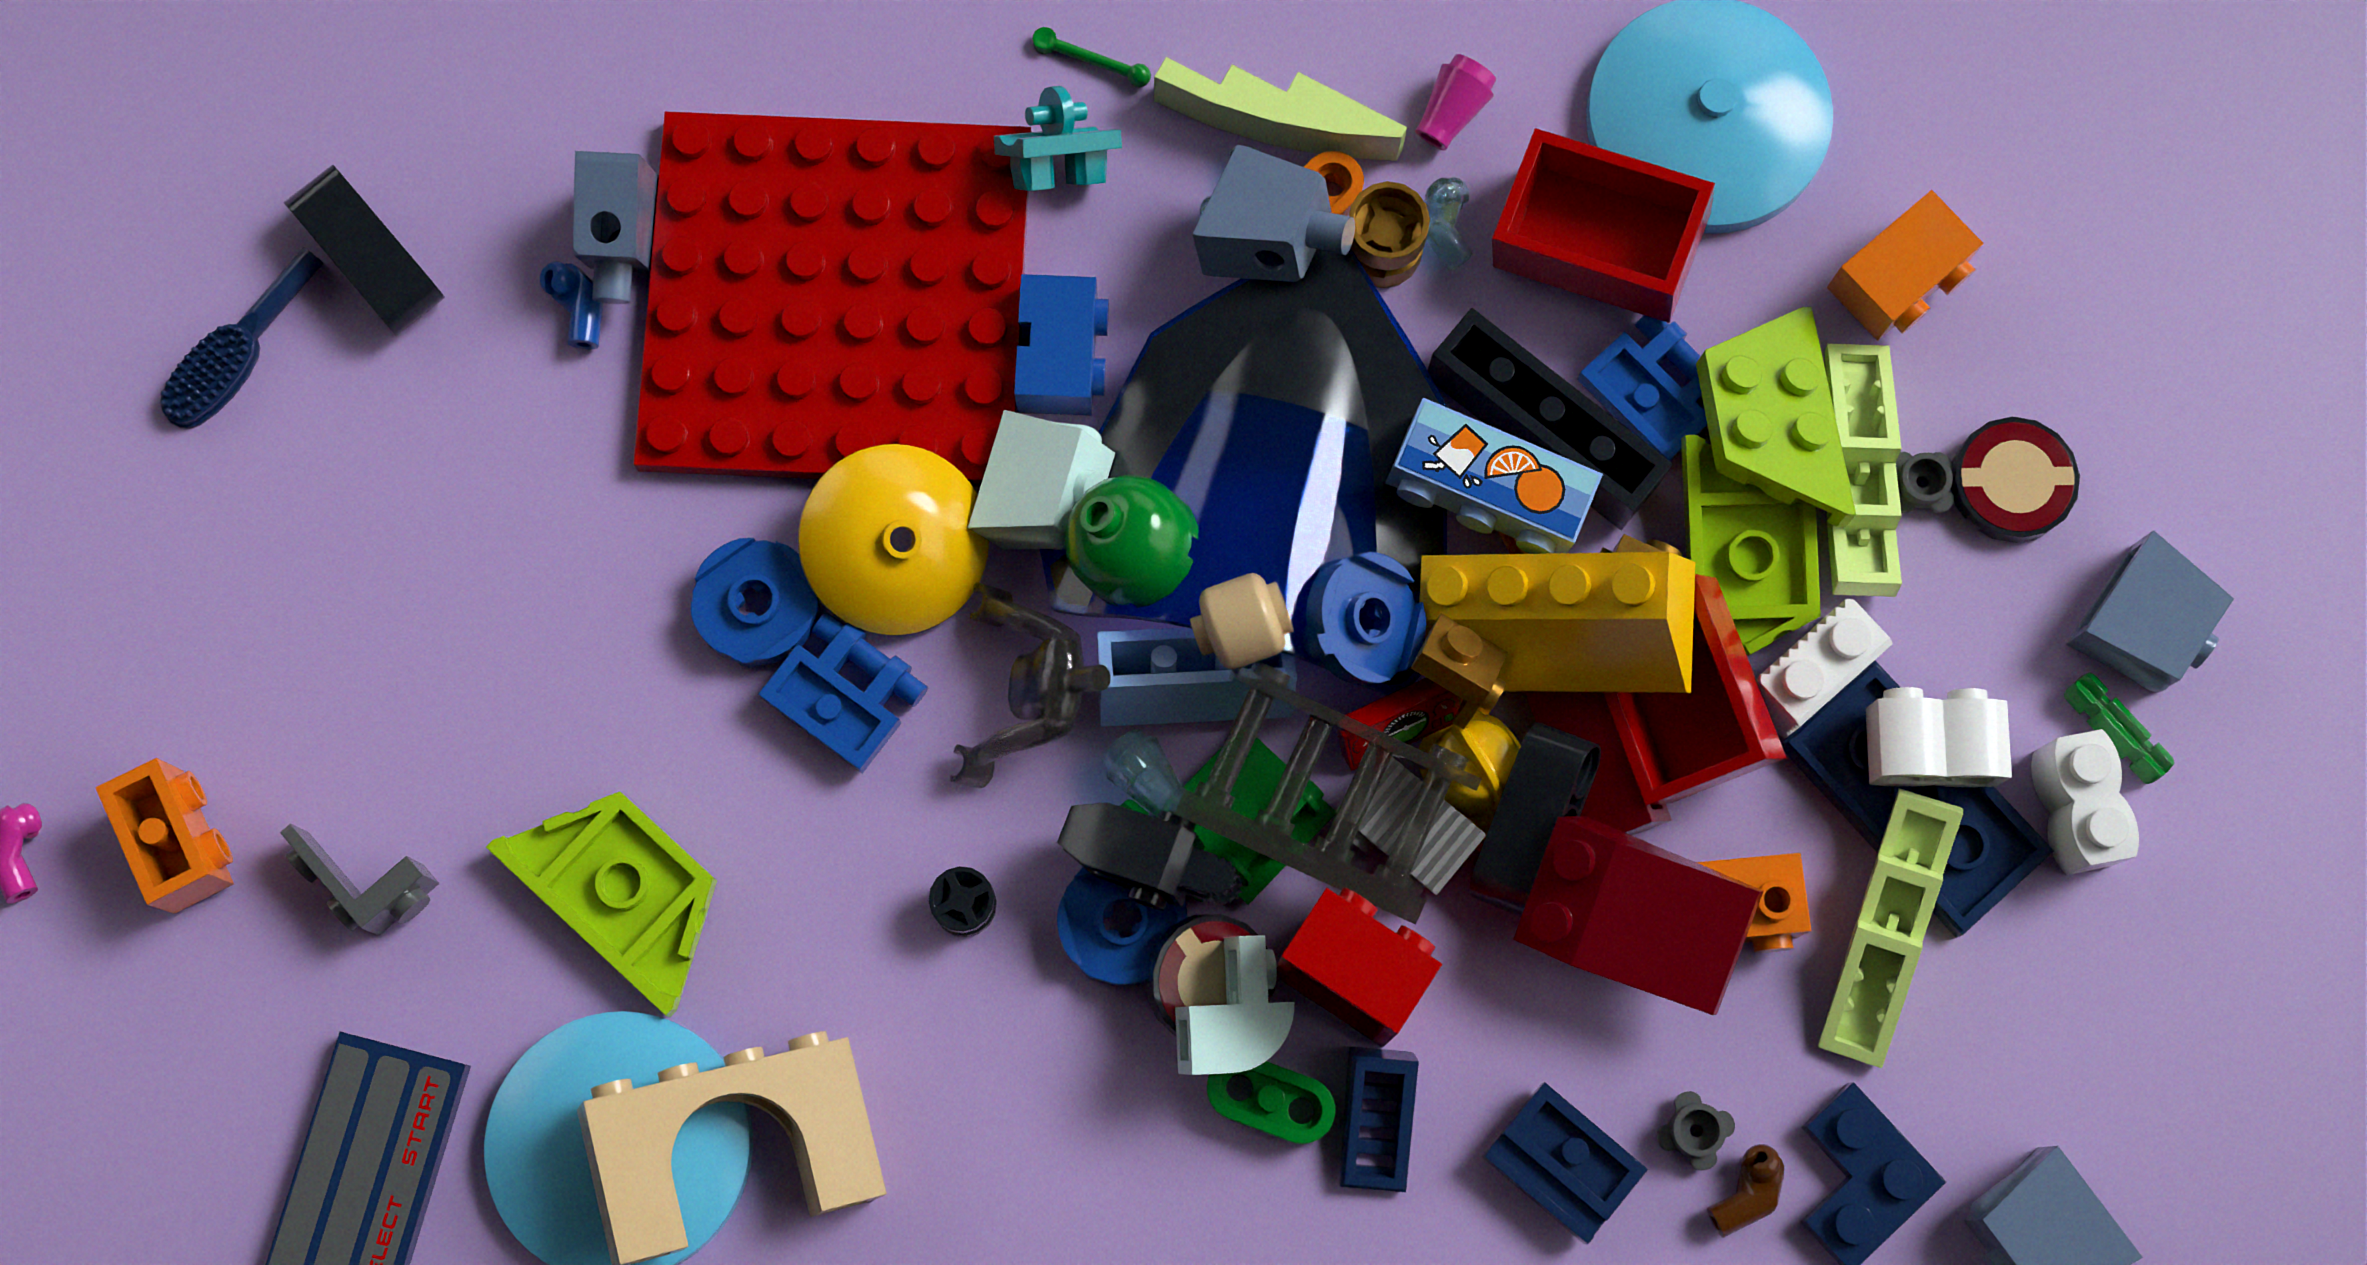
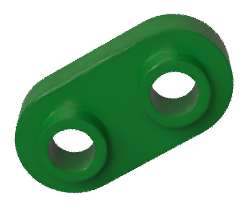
[1206,1061,1335,1145]

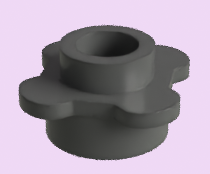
[1896,452,1954,514]
[1656,1091,1735,1170]

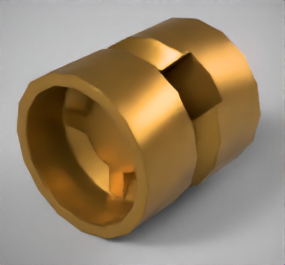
[1348,181,1430,288]

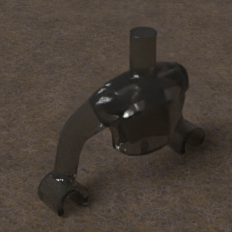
[950,582,1111,789]

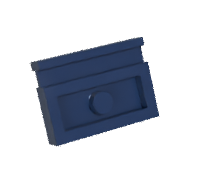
[1482,1082,1648,1245]

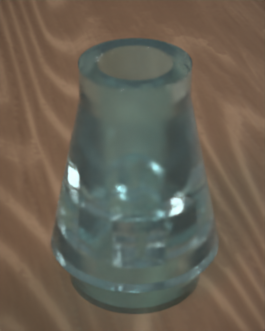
[1102,729,1193,817]

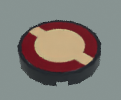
[1950,416,2080,543]
[1146,914,1275,1036]

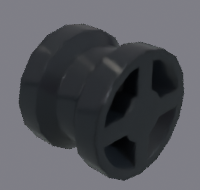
[928,866,997,937]

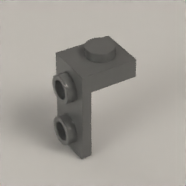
[280,823,440,935]

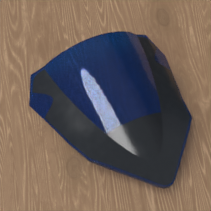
[1040,249,1448,696]

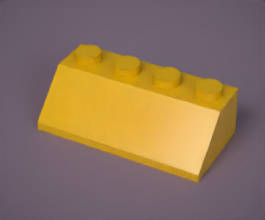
[1420,552,1695,693]

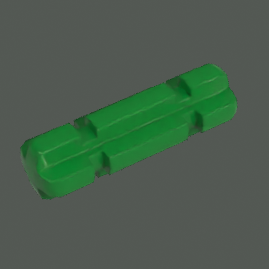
[2064,672,2175,784]

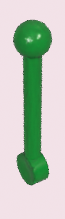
[1032,27,1151,88]

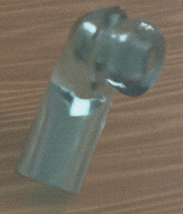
[1424,177,1473,271]

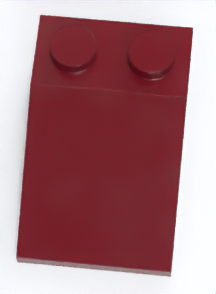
[1513,816,1763,1015]

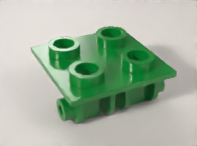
[1155,725,1337,905]

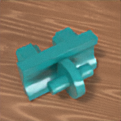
[994,86,1122,191]

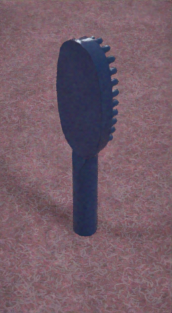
[160,247,323,428]

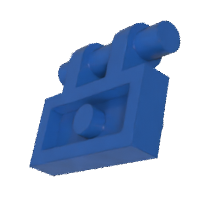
[1577,315,1708,462]
[758,612,928,774]

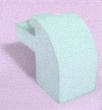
[1175,935,1294,1075]

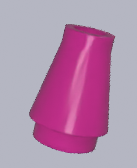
[1415,54,1496,150]

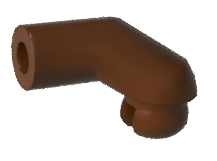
[1707,1144,1784,1238]

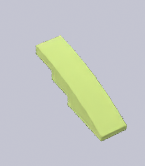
[1154,57,1407,161]
[1824,343,1902,597]
[1818,788,1963,1068]

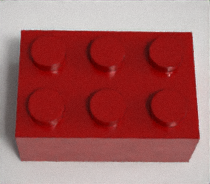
[1492,128,1715,323]
[1604,574,1786,806]
[1276,887,1443,1048]

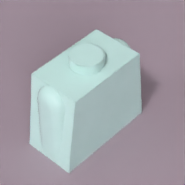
[968,410,1115,550]

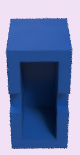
[1014,274,1109,416]

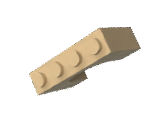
[577,1031,887,1265]

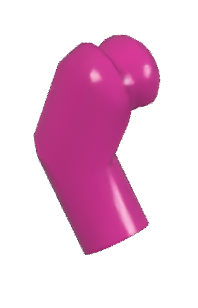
[0,803,42,904]

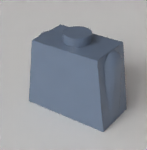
[2066,530,2234,692]
[1964,1145,2143,1265]

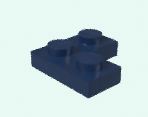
[1800,1082,1946,1265]

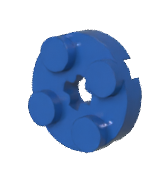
[691,538,821,668]
[1302,552,1426,685]
[1057,867,1188,986]

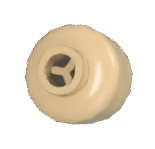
[1190,573,1294,669]

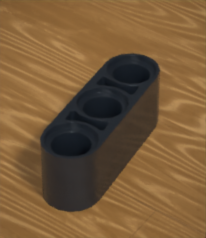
[283,165,445,336]
[1469,722,1601,917]

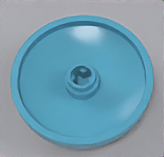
[1586,0,1833,234]
[484,1011,753,1265]

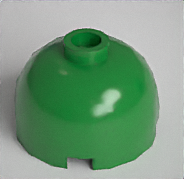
[1065,475,1199,608]

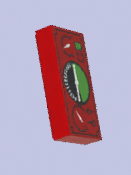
[1334,678,1463,771]

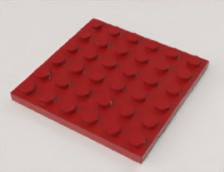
[634,111,1032,486]

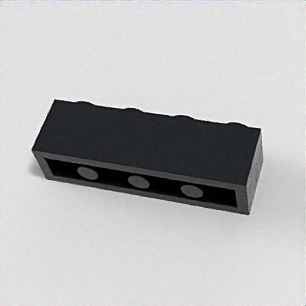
[1425,308,1673,531]

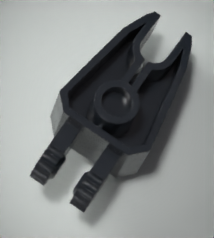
[1057,802,1243,911]

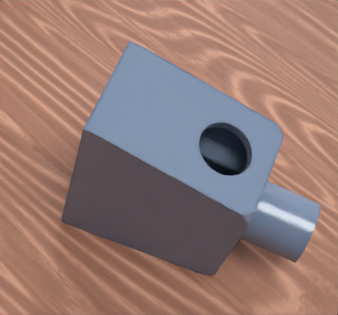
[1192,144,1355,282]
[573,151,659,304]

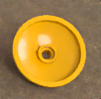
[798,444,989,635]

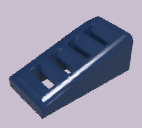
[1339,1047,1419,1192]

